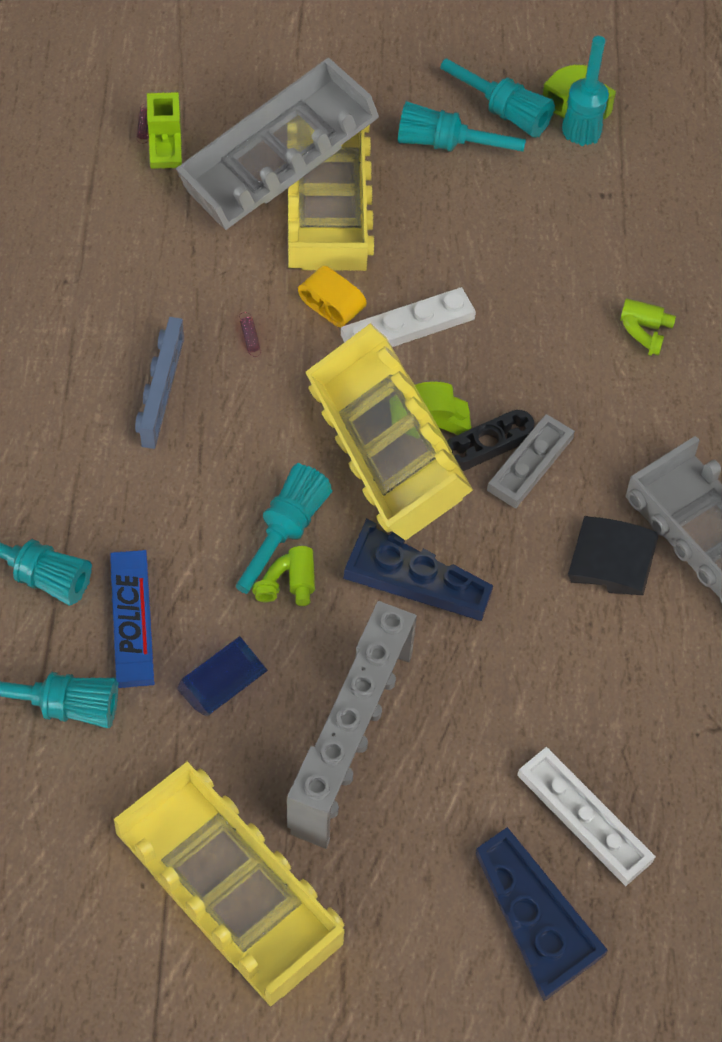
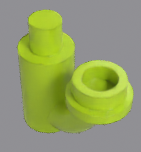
[620,298,676,356]
[252,546,315,606]

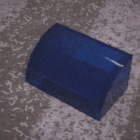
[177,636,268,716]

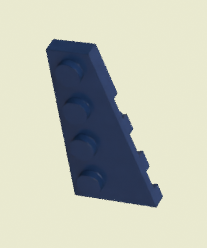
[343,518,493,621]
[475,827,608,1001]

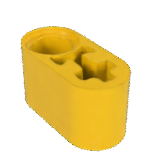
[298,266,367,328]

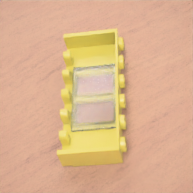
[288,116,374,271]
[305,323,473,541]
[114,761,345,1007]

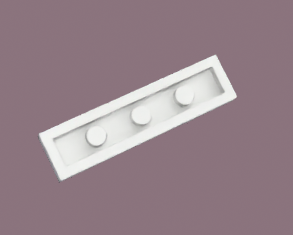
[341,287,476,347]
[517,747,656,886]

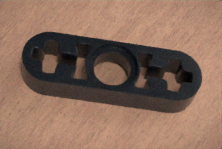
[447,410,534,471]

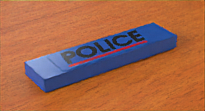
[110,550,155,688]

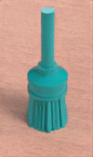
[562,36,609,146]
[440,58,555,138]
[398,101,526,152]
[236,463,333,594]
[0,539,92,606]
[0,672,119,729]

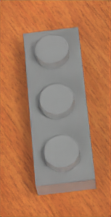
[487,414,575,509]

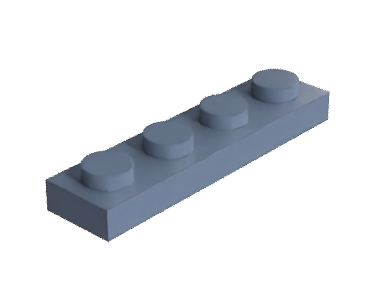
[135,317,184,449]

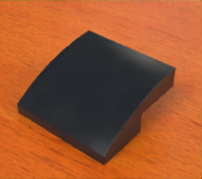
[568,516,659,596]

